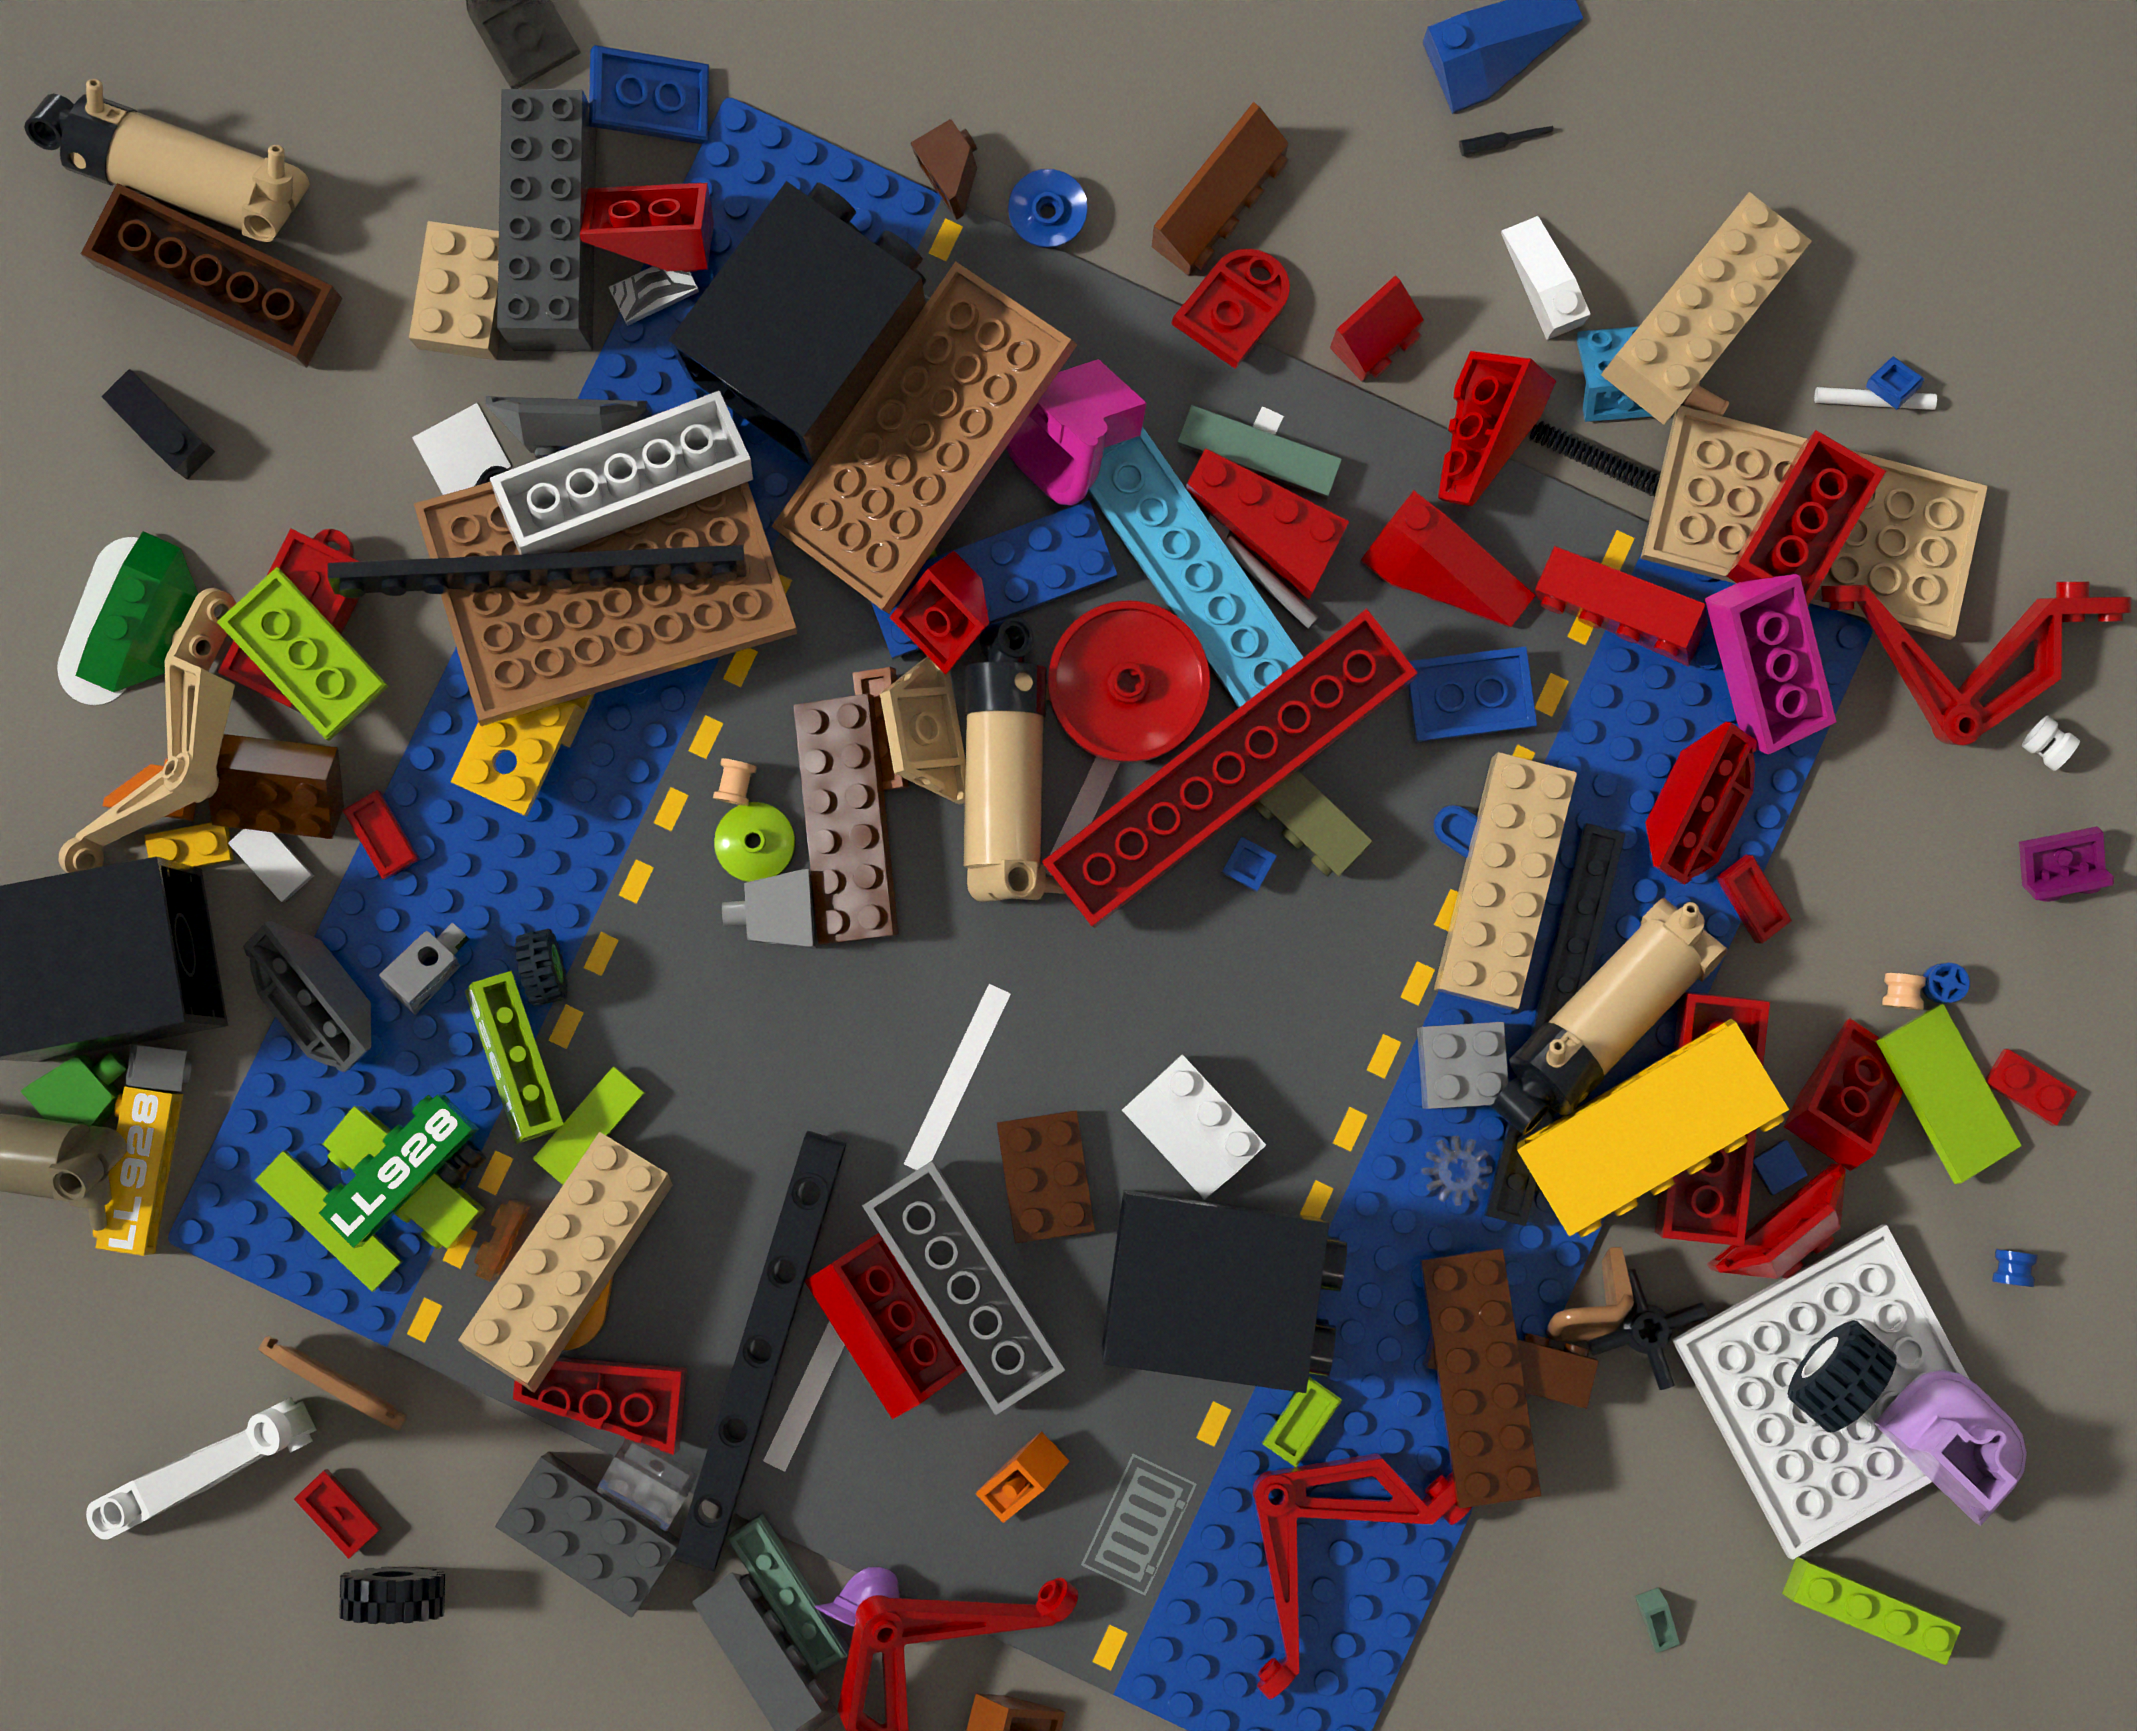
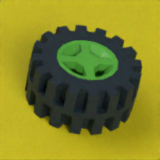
[515,929,568,1006]

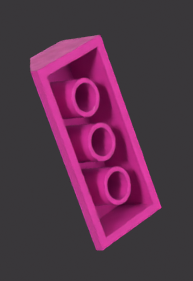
[1705,574,1837,755]

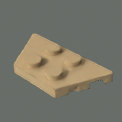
[880,656,966,804]

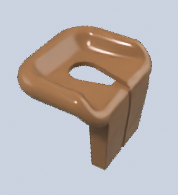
[1546,1247,1634,1342]

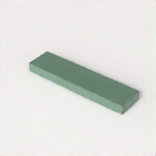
[1177,405,1342,498]
[726,1513,850,1675]

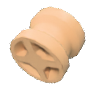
[1882,973,1926,1010]

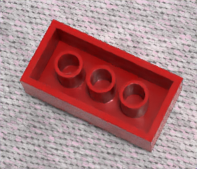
[1726,430,1886,606]

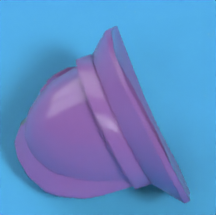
[815,1567,900,1627]

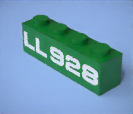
[319,1094,479,1248]

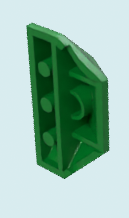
[75,531,198,693]

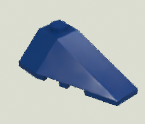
[1422,0,1583,114]

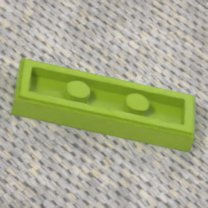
[533,1066,645,1185]

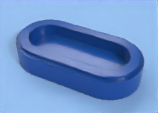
[1434,805,1478,858]

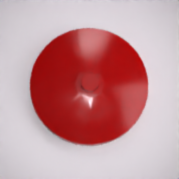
[1048,600,1210,763]

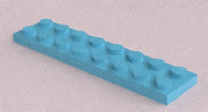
[1088,426,1304,708]

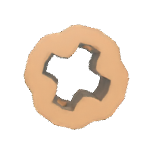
[713,758,757,806]

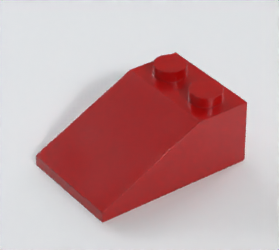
[580,183,714,272]
[1783,1018,1903,1171]

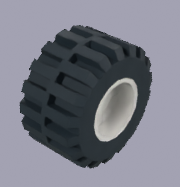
[1787,1320,1897,1433]

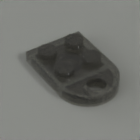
[466,0,581,89]

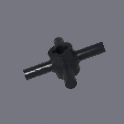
[1587,1268,1708,1390]

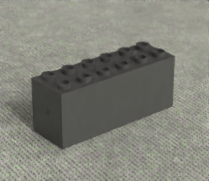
[497,89,596,351]

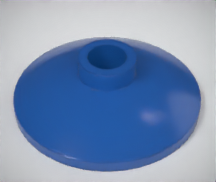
[1008,169,1088,248]

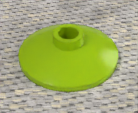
[714,802,795,882]

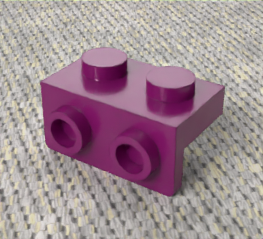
[2019,826,2114,902]

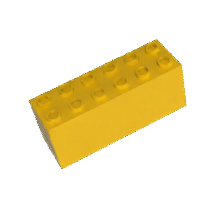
[1517,1019,1789,1237]

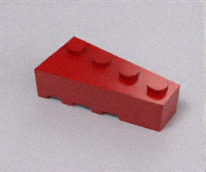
[513,1357,687,1455]

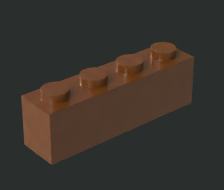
[1423,1333,1599,1409]

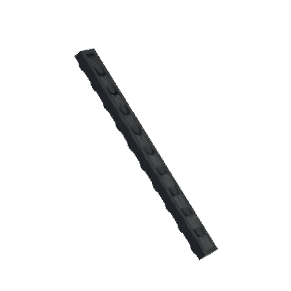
[328,545,746,598]
[1484,823,1625,1226]

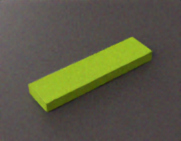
[255,1150,403,1292]

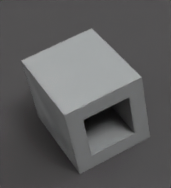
[125,1044,191,1092]

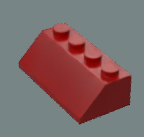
[805,1233,967,1420]

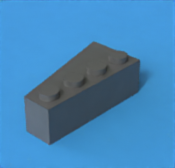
[692,1572,838,1731]

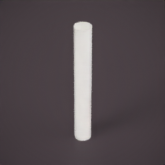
[1814,387,1937,410]

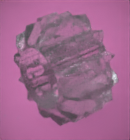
[1421,1136,1492,1205]

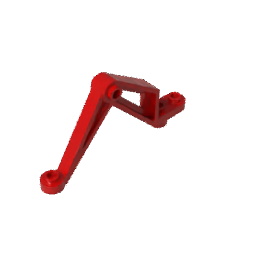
[1821,581,2132,745]
[1253,1453,1472,1700]
[837,1578,1079,1731]

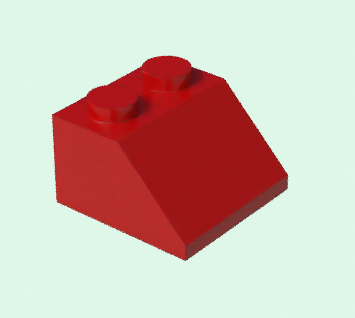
[1330,275,1424,382]

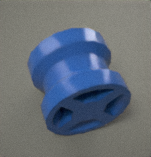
[1922,962,1970,1004]
[1992,1249,2038,1287]

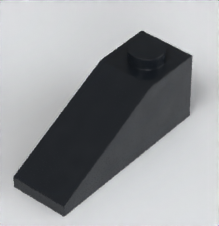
[101,369,215,480]

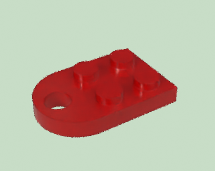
[1171,249,1290,369]

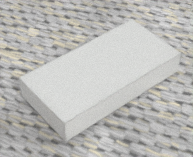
[228,829,314,903]

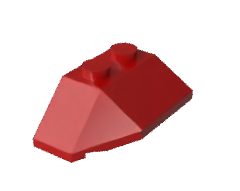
[1645,722,1757,885]
[1707,1163,1846,1279]

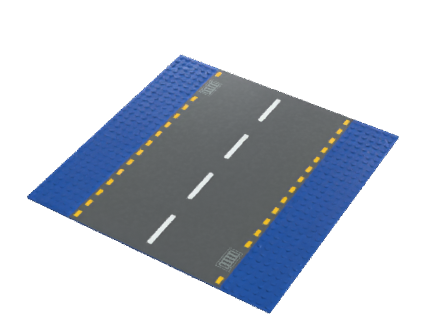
[168,98,1872,1731]

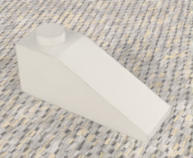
[1501,216,1591,340]

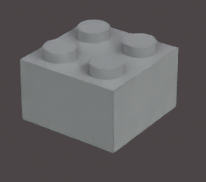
[1417,1022,1508,1109]

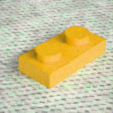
[144,822,234,868]

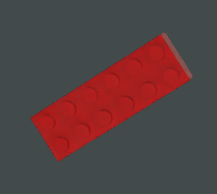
[1654,992,1770,1246]

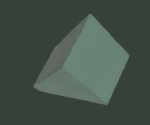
[1635,1587,1680,1653]

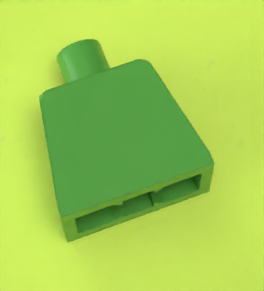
[20,1051,128,1127]

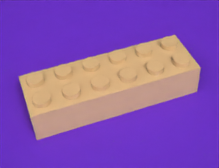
[1601,192,1812,425]
[1434,752,1577,1010]
[458,1132,673,1393]

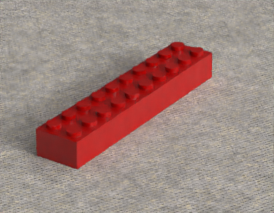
[1042,609,1418,928]

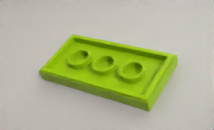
[217,567,389,741]
[1876,1004,2022,1184]

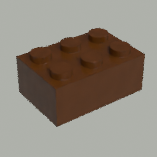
[208,734,344,839]

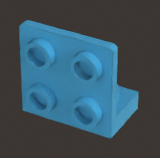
[1576,327,1653,422]

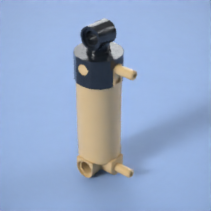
[24,79,310,242]
[964,617,1065,903]
[1492,898,1728,1135]

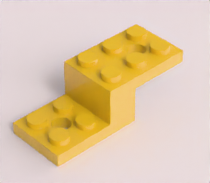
[451,693,595,817]

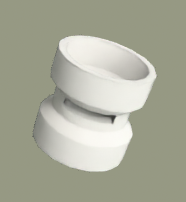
[2022,715,2080,771]

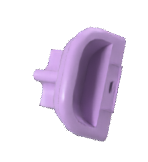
[1874,1370,2027,1526]

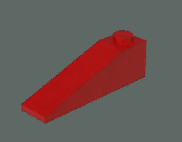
[1360,490,1536,628]

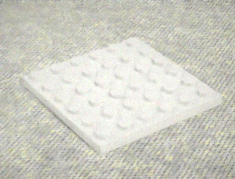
[1672,1224,1970,1560]

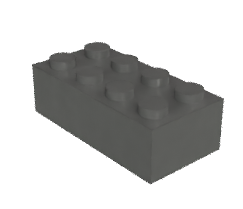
[495,1452,680,1618]

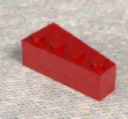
[1186,448,1349,600]
[1535,546,1708,667]

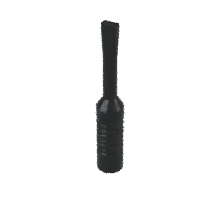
[1459,126,1554,156]

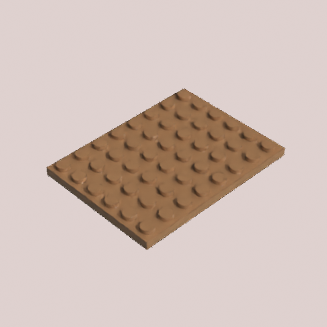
[413,482,797,726]

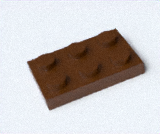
[997,1110,1095,1244]

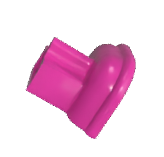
[1006,359,1147,505]

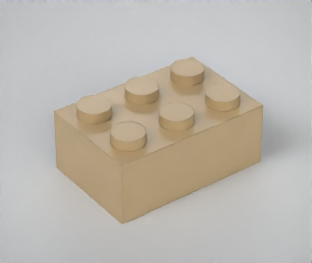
[409,221,501,360]

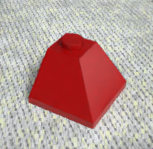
[889,551,989,675]

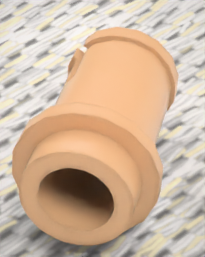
[1681,382,1729,416]

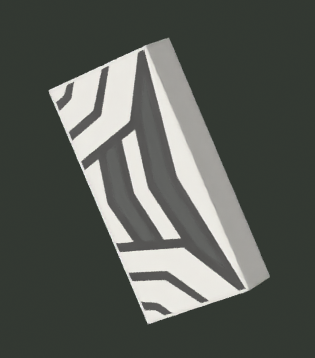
[609,266,699,326]

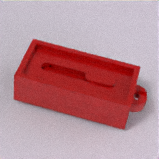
[217,528,360,713]

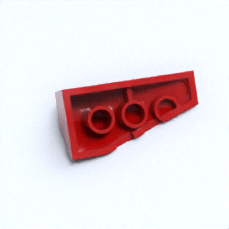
[1438,351,1556,507]

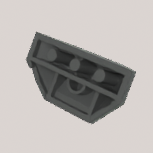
[485,396,652,459]
[243,921,371,1072]

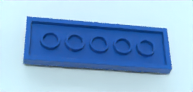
[871,500,1118,660]

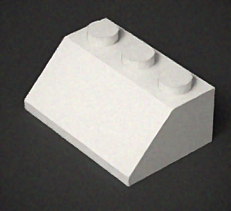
[1122,1054,1266,1200]

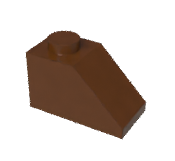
[910,119,977,220]

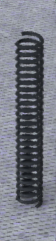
[1529,421,1660,496]

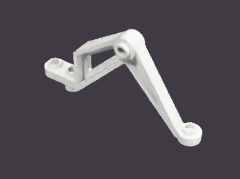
[86,1397,317,1540]

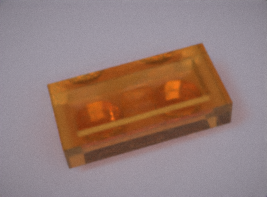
[474,1199,531,1282]

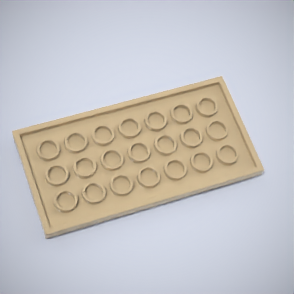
[1641,405,1988,640]

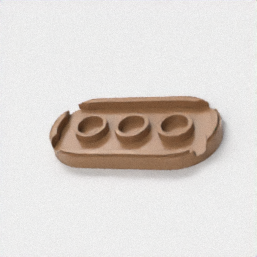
[258,1335,407,1431]

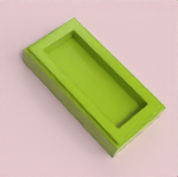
[1262,1376,1342,1467]

